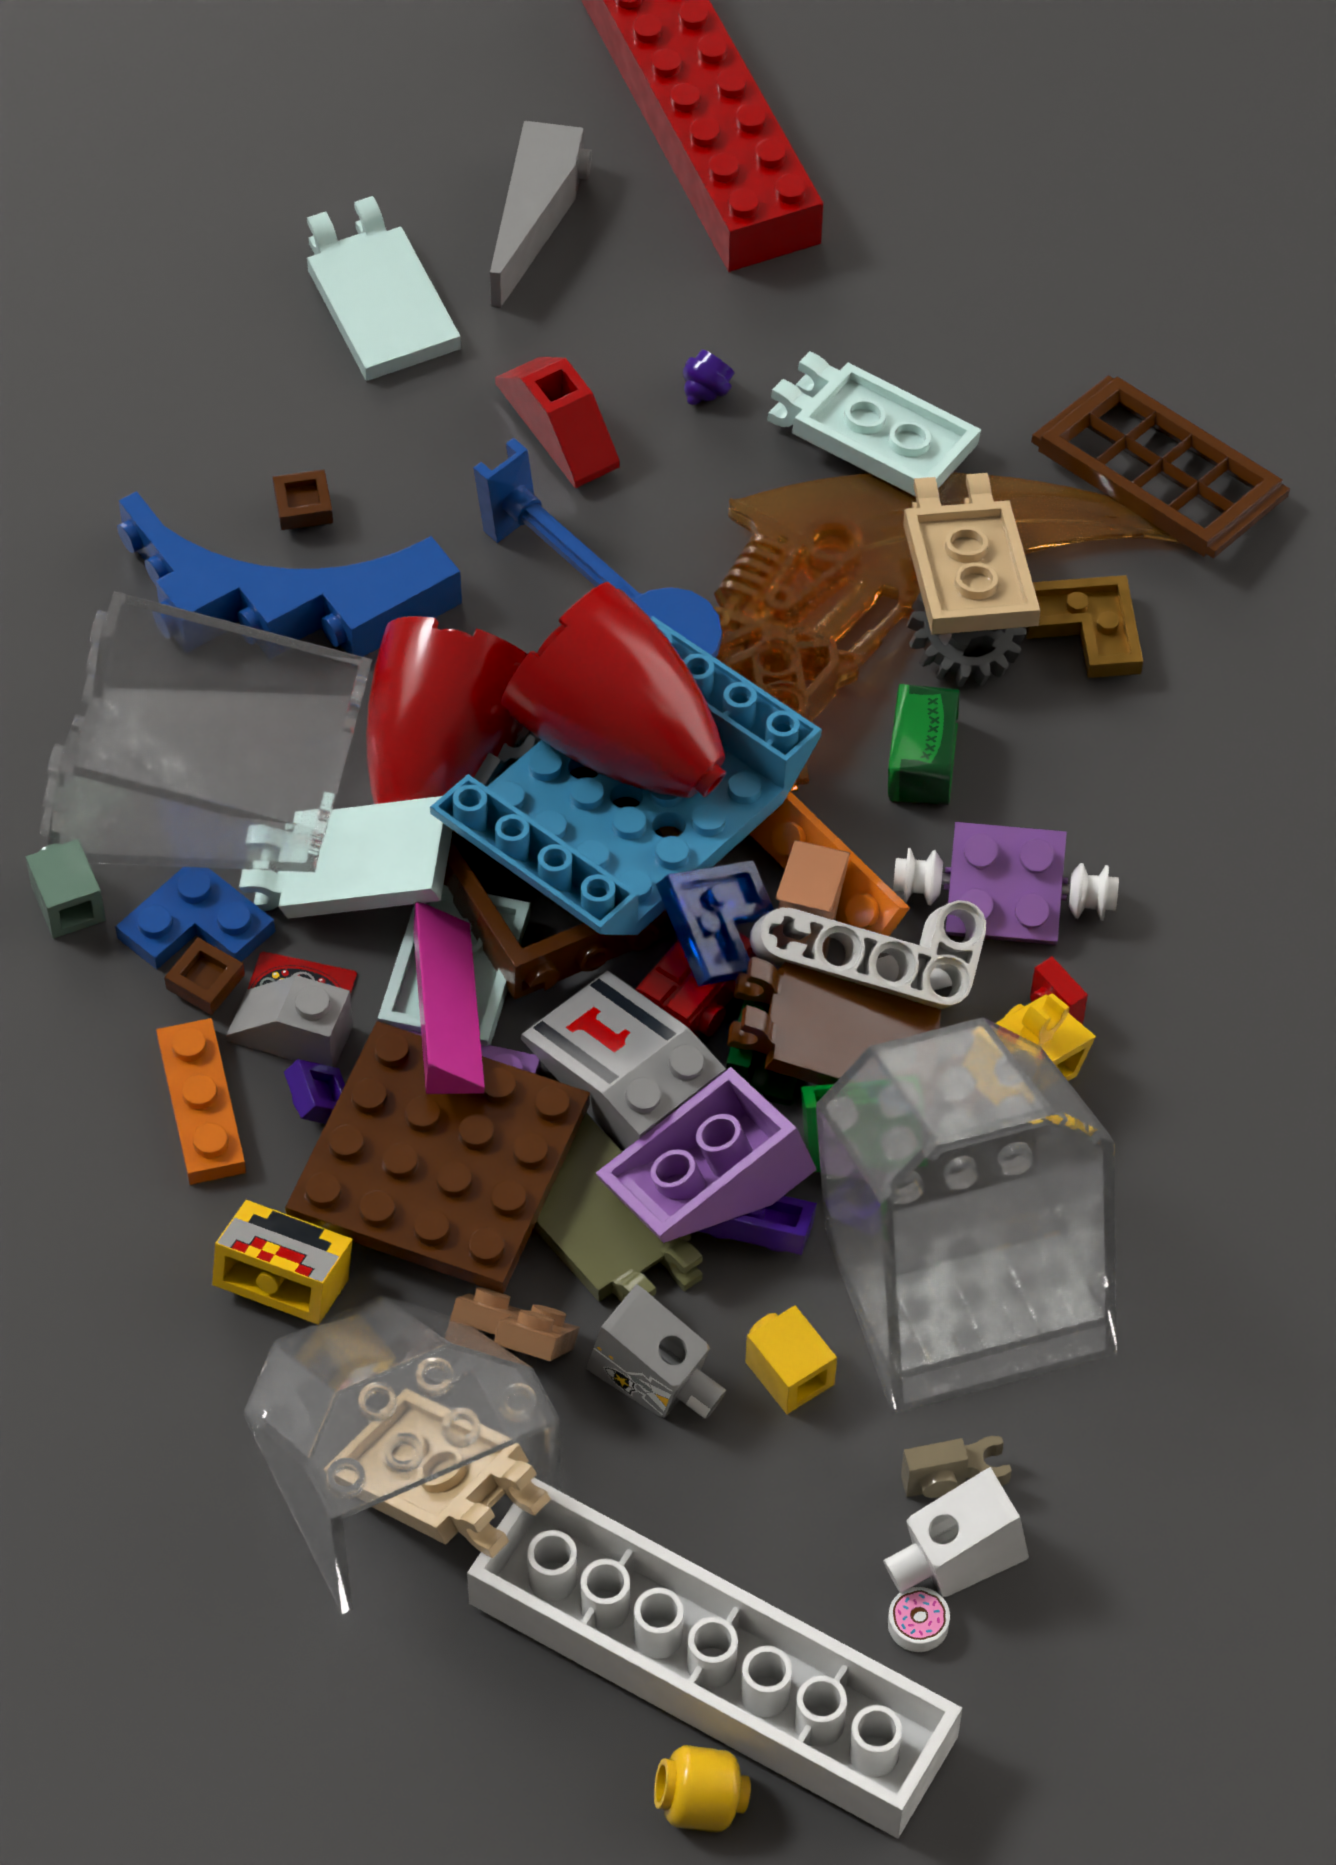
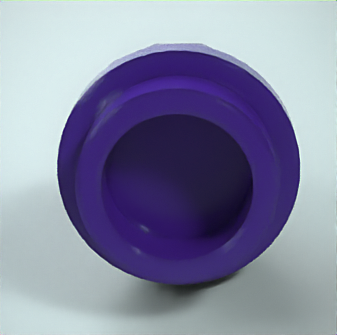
[682,349,735,405]

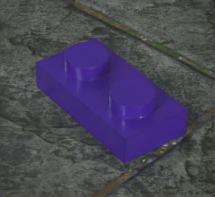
[699,1196,817,1255]

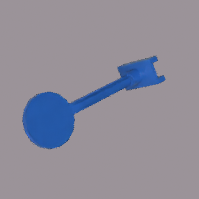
[473,438,722,658]

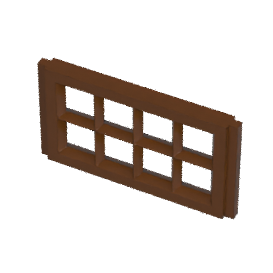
[1031,375,1290,559]

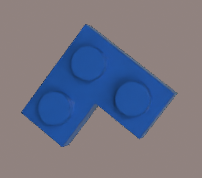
[115,857,275,970]

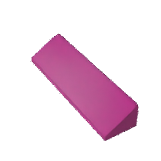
[413,902,485,1094]

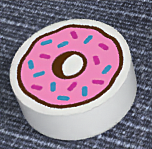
[888,1587,950,1652]

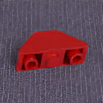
[495,357,620,489]

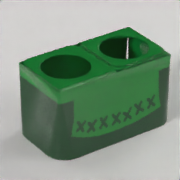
[888,684,960,805]

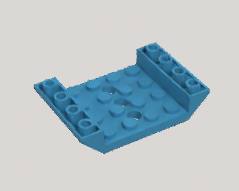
[430,616,822,935]

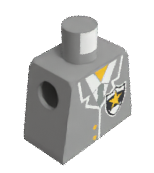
[586,1284,727,1419]

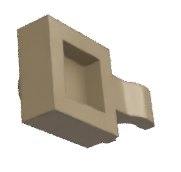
[901,1436,1012,1498]

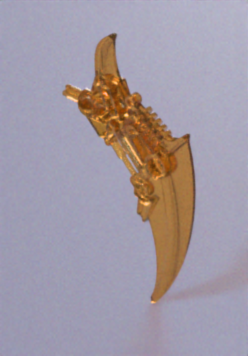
[713,472,1183,792]

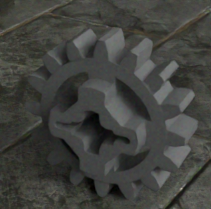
[907,593,1026,687]

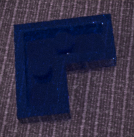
[656,860,774,986]

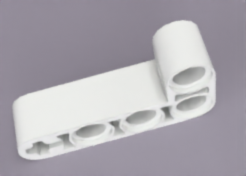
[750,900,986,1009]

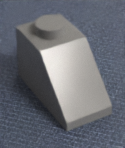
[226,975,353,1067]

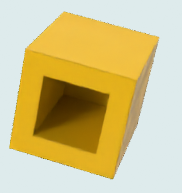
[745,1305,837,1415]

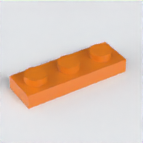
[156,1018,246,1185]

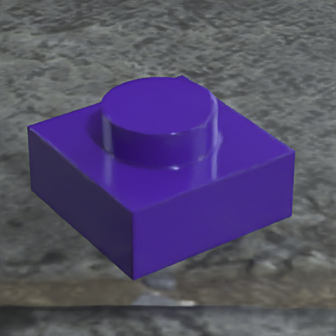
[284,1059,345,1124]

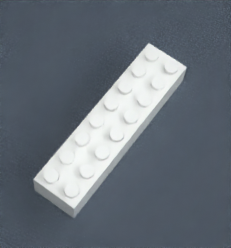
[467,1478,962,1839]

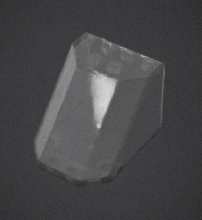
[243,1294,562,1614]

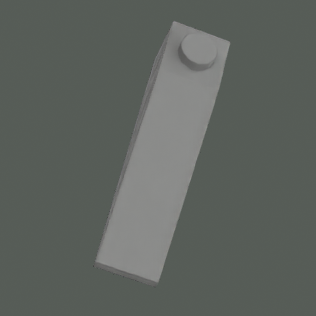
[490,121,592,307]

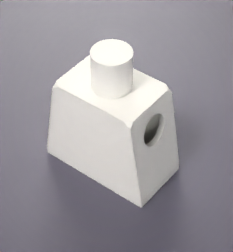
[883,1467,1029,1597]

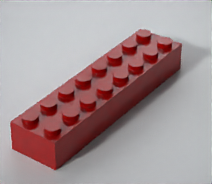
[581,0,824,272]

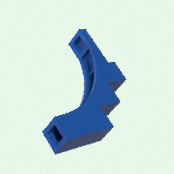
[117,491,462,661]

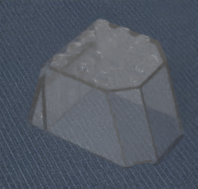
[816,1017,1117,1415]

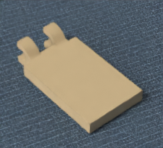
[903,473,1040,635]
[324,1391,551,1558]

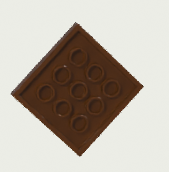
[285,1021,590,1294]

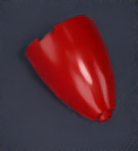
[501,582,726,798]
[366,616,528,804]

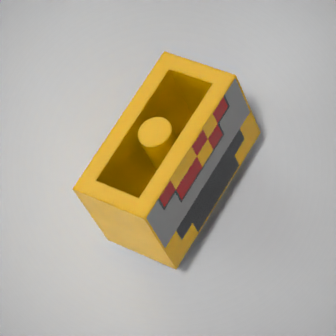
[212,1200,353,1325]

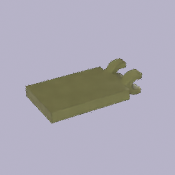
[533,1113,703,1302]

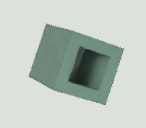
[25,838,106,939]

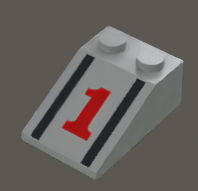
[521,970,726,1151]

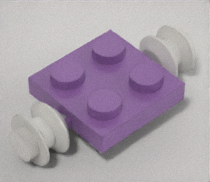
[893,822,1119,945]

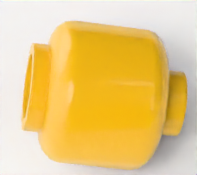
[654,1745,751,1833]

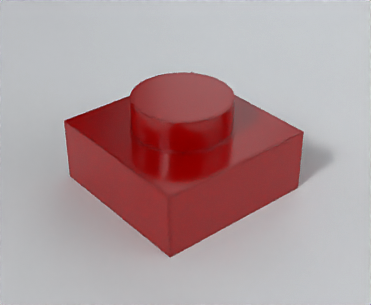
[1030,956,1088,1025]

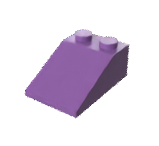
[596,1067,817,1243]

